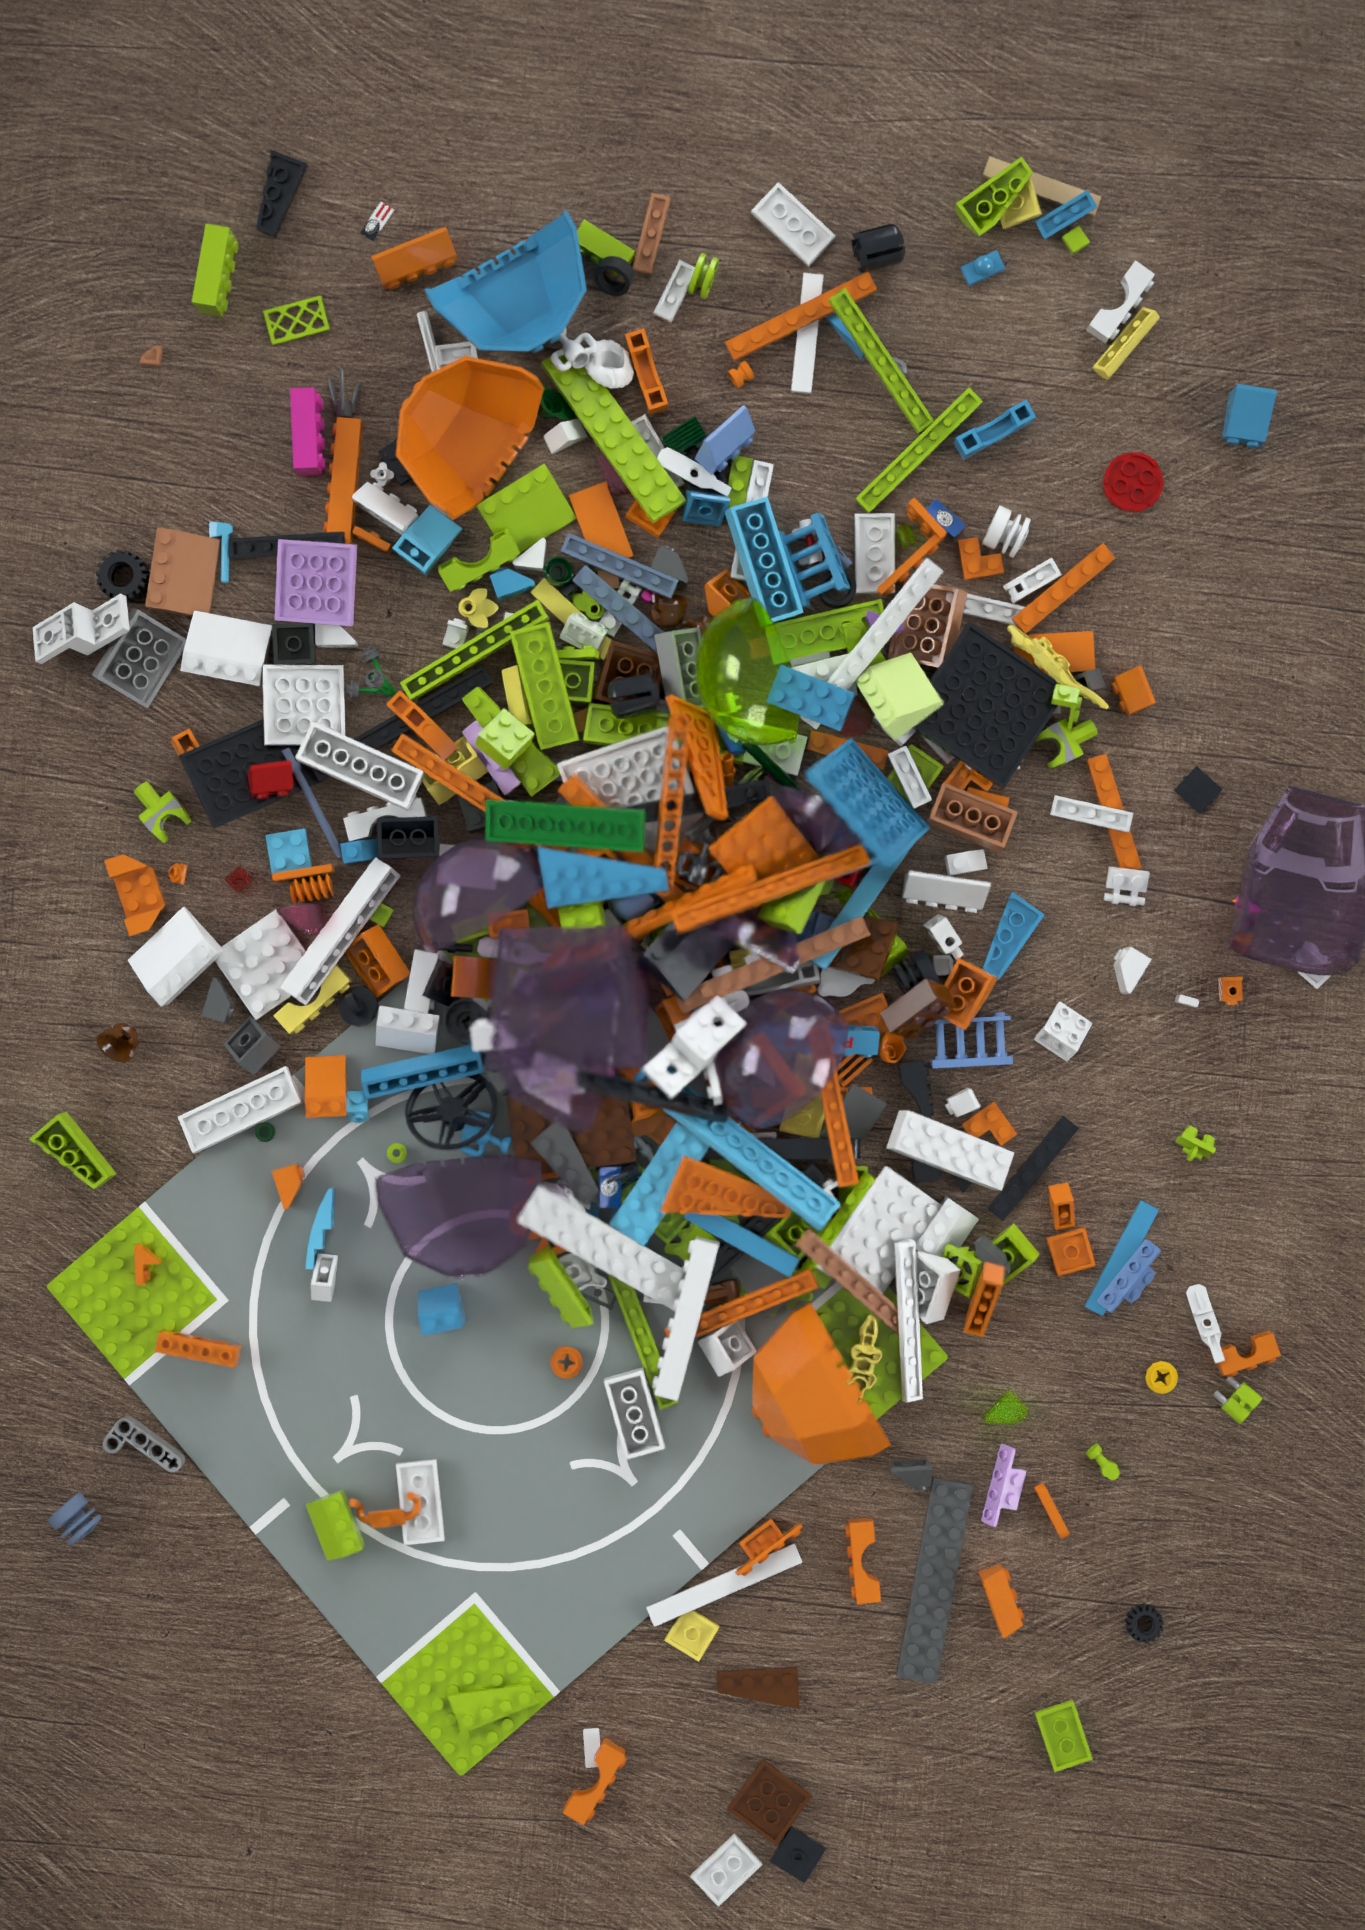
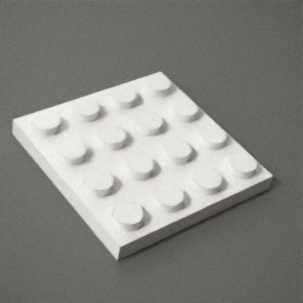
[262,665,345,746]
[215,909,306,1020]

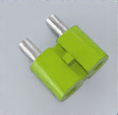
[1213,1377,1263,1424]

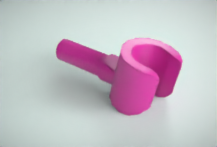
[641,589,656,603]

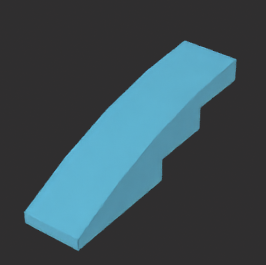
[305,1188,335,1269]

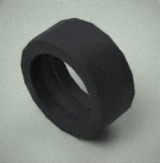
[594,256,634,296]
[818,570,856,608]

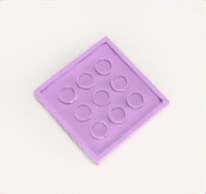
[275,539,357,626]

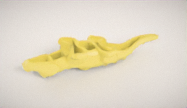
[1007,625,1109,709]
[846,1314,882,1403]

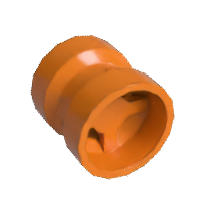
[728,361,755,389]

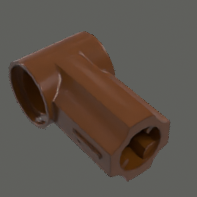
[703,1279,740,1305]

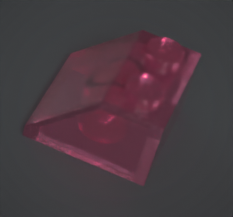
[276,903,325,935]

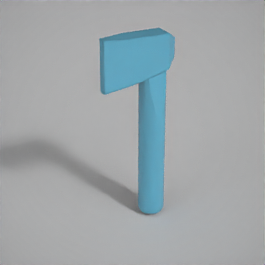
[209,522,233,583]

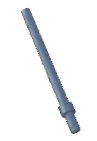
[282,748,342,858]

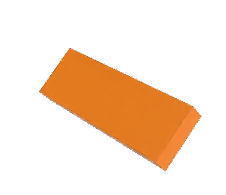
[272,864,335,883]

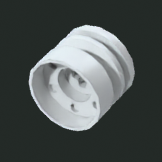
[982,505,1031,558]

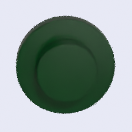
[255,1122,276,1142]

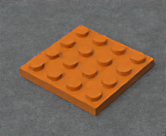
[708,796,819,908]

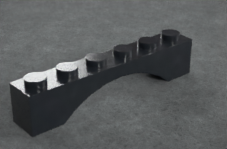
[898,1060,942,1183]

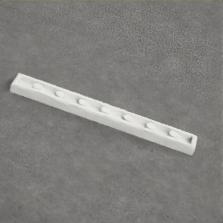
[895,1240,923,1403]
[646,1543,802,1627]

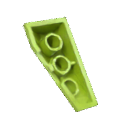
[954,157,1033,237]

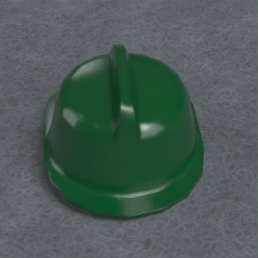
[538,386,575,421]

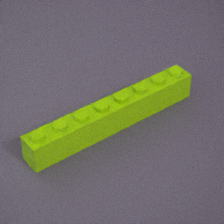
[400,600,550,701]

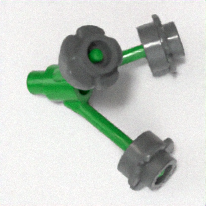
[347,646,398,700]

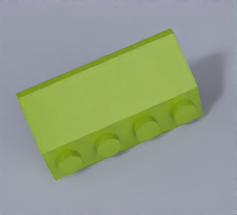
[528,1245,594,1328]

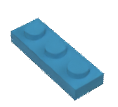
[1035,190,1097,240]

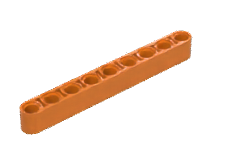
[653,713,690,896]

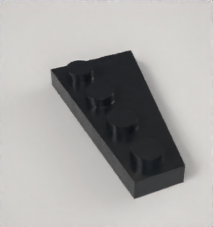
[256,150,308,238]

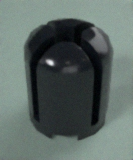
[851,224,906,273]
[607,673,661,719]

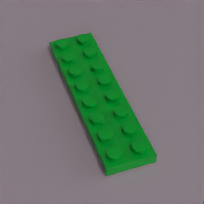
[485,799,645,852]

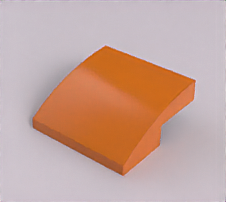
[625,500,678,538]
[451,956,490,999]

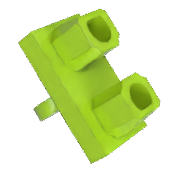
[1175,1126,1216,1162]

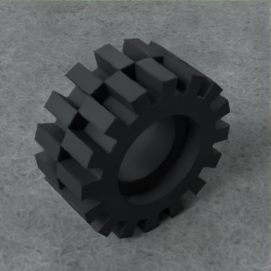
[1125,1603,1164,1643]

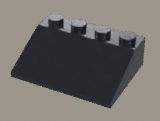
[637,921,733,1002]

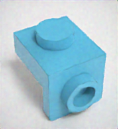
[347,1090,370,1123]

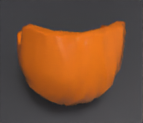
[878,1030,906,1063]

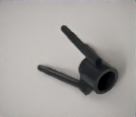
[595,1162,642,1191]

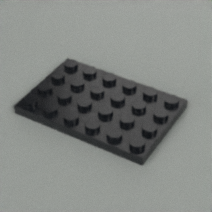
[179,719,324,829]

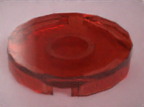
[837,698,872,738]

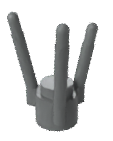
[328,368,360,418]

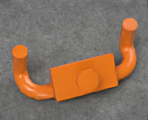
[349,1492,422,1528]

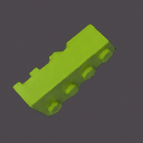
[29,1112,117,1189]

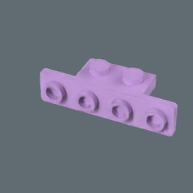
[462,721,521,795]
[981,1444,1026,1527]

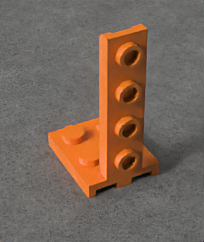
[877,498,947,597]

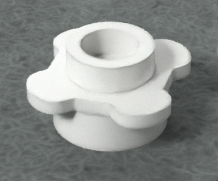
[371,462,394,487]

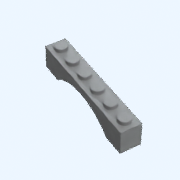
[700,961,820,997]

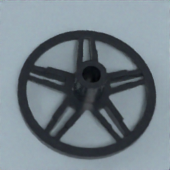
[405,1074,498,1150]

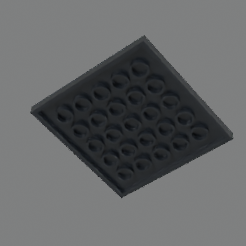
[912,622,1060,789]

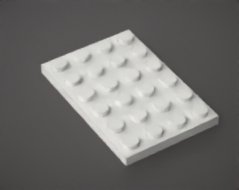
[817,1166,941,1294]

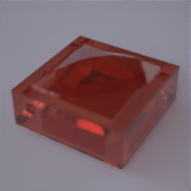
[224,865,253,893]

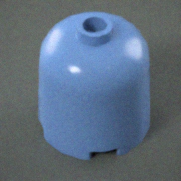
[611,892,662,921]

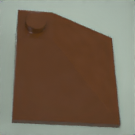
[592,640,662,705]

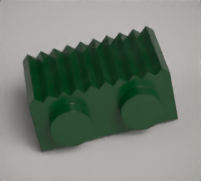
[661,416,707,456]

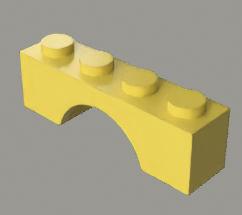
[273,964,352,1034]

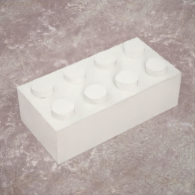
[604,1367,665,1460]

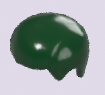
[543,556,574,587]

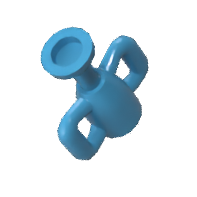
[460,1110,512,1158]

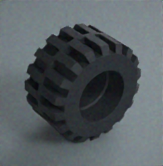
[96,550,150,603]

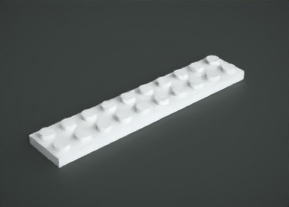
[517,1185,686,1309]

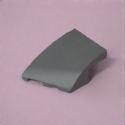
[819,1083,887,1140]

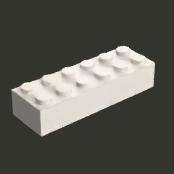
[295,721,425,811]
[886,1110,1014,1191]

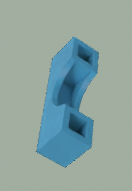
[954,399,1036,460]

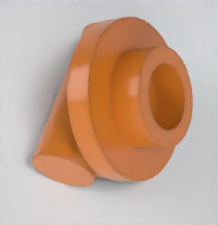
[169,863,188,885]

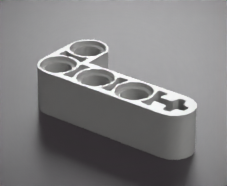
[103,1416,185,1472]

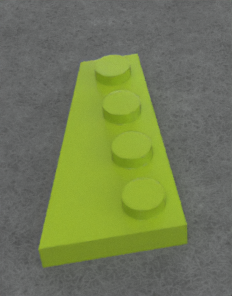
[448,1683,538,1734]

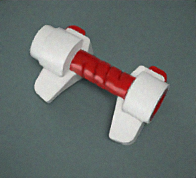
[792,519,824,566]

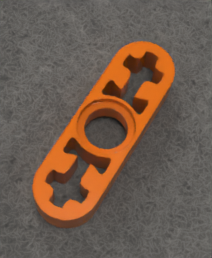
[1034,1483,1070,1539]

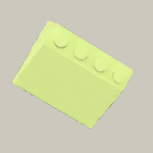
[855,652,944,740]

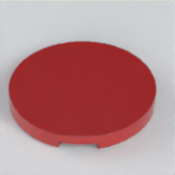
[1103,452,1164,512]

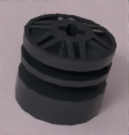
[892,950,941,994]
[444,999,491,1045]

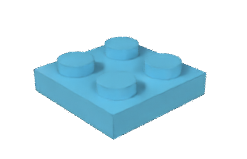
[265,828,312,873]

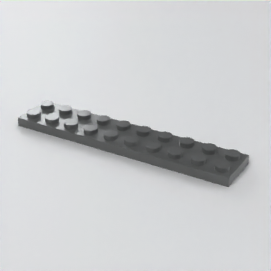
[896,1477,973,1684]

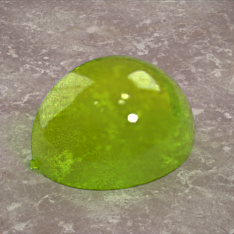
[695,597,799,745]

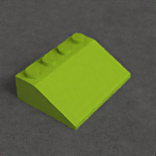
[476,464,577,554]

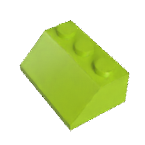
[305,1489,365,1561]

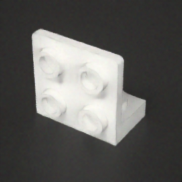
[1034,1002,1092,1062]

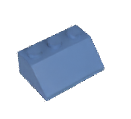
[695,405,756,475]

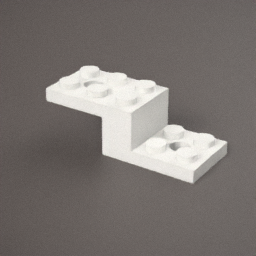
[33,594,130,664]
[642,995,746,1099]

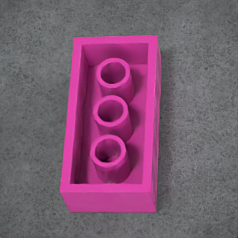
[290,387,326,477]

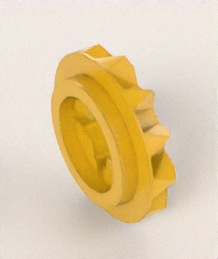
[1145,1361,1178,1394]

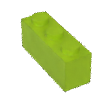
[577,220,635,277]

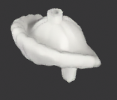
[585,339,634,389]

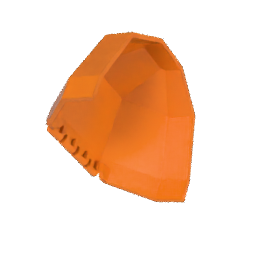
[396,356,544,520]
[751,1301,891,1465]

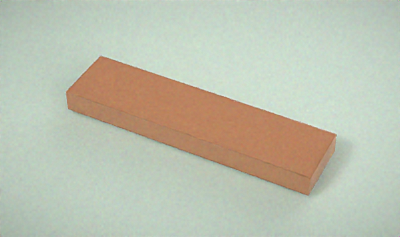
[632,193,671,276]

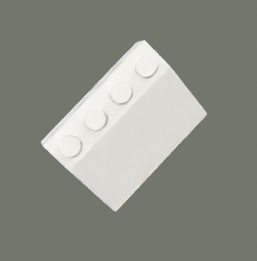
[180,611,273,686]
[901,871,991,913]
[128,907,224,1007]

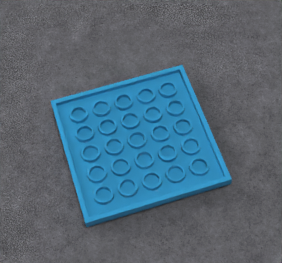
[805,738,930,868]

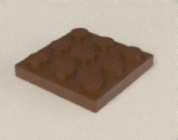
[828,909,899,981]
[727,1759,812,1846]

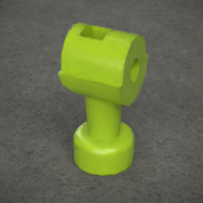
[1085,1444,1120,1480]

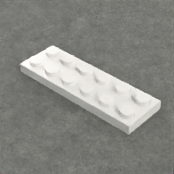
[178,1066,303,1154]

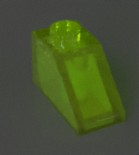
[981,1389,1029,1424]

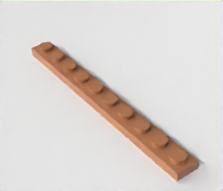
[675,916,870,1014]

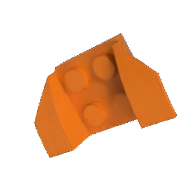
[104,854,166,937]
[616,1054,668,1137]

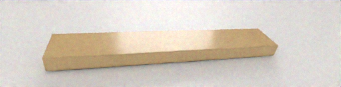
[982,156,1101,217]

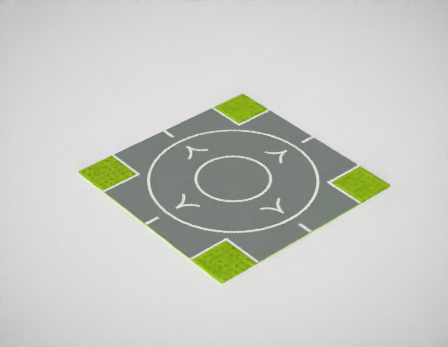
[47,878,948,1776]

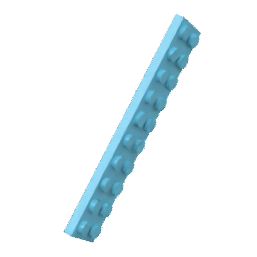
[663,1085,840,1231]

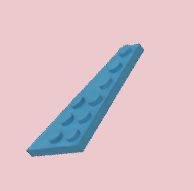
[538,847,669,908]

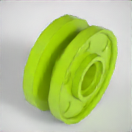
[688,252,719,299]

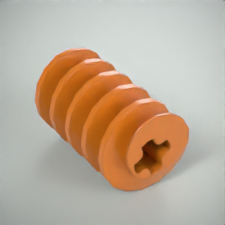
[290,873,334,904]

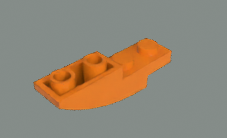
[386,691,459,761]

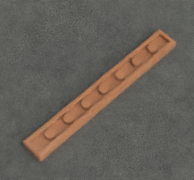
[796,1229,899,1335]

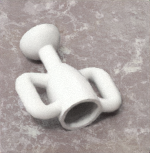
[550,328,598,372]

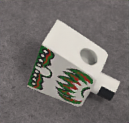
[922,914,963,961]

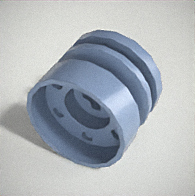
[47,1492,102,1546]

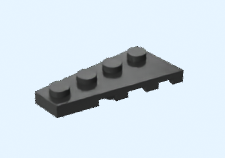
[531,1116,599,1204]

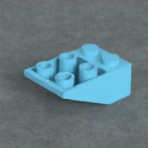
[392,505,462,577]

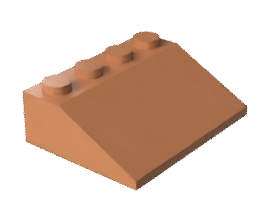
[145,527,221,616]
[887,579,968,669]

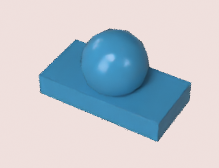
[960,250,1005,286]

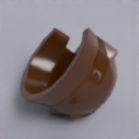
[650,593,689,627]
[97,1023,140,1063]

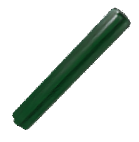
[742,739,802,796]

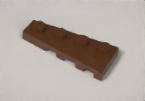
[717,1667,800,1709]

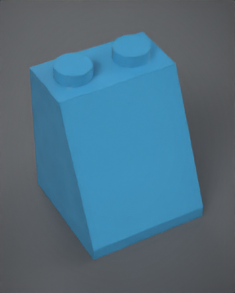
[1222,384,1277,448]
[418,1282,467,1336]

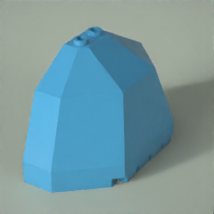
[424,210,587,354]

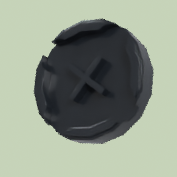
[338,986,379,1027]

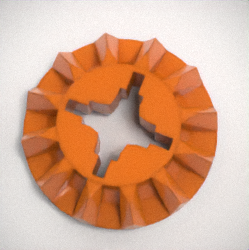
[550,1346,583,1379]

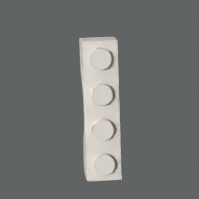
[1087,260,1155,344]
[343,796,427,842]

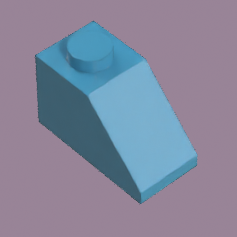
[490,568,536,601]
[340,839,378,865]

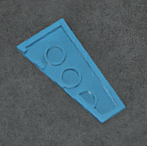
[982,892,1045,980]

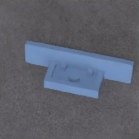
[1097,1239,1161,1313]

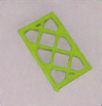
[263,295,330,345]

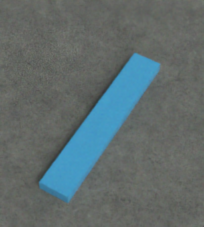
[1084,1200,1159,1316]
[684,1213,800,1277]

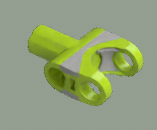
[1035,719,1098,769]
[134,781,191,843]

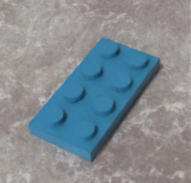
[766,664,856,731]

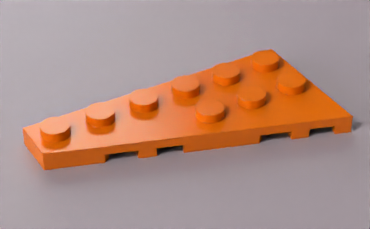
[666,694,728,820]
[660,1155,791,1218]

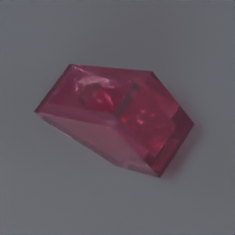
[596,454,628,495]

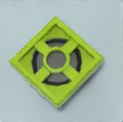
[943,1243,983,1298]

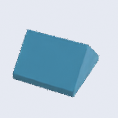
[681,490,730,527]

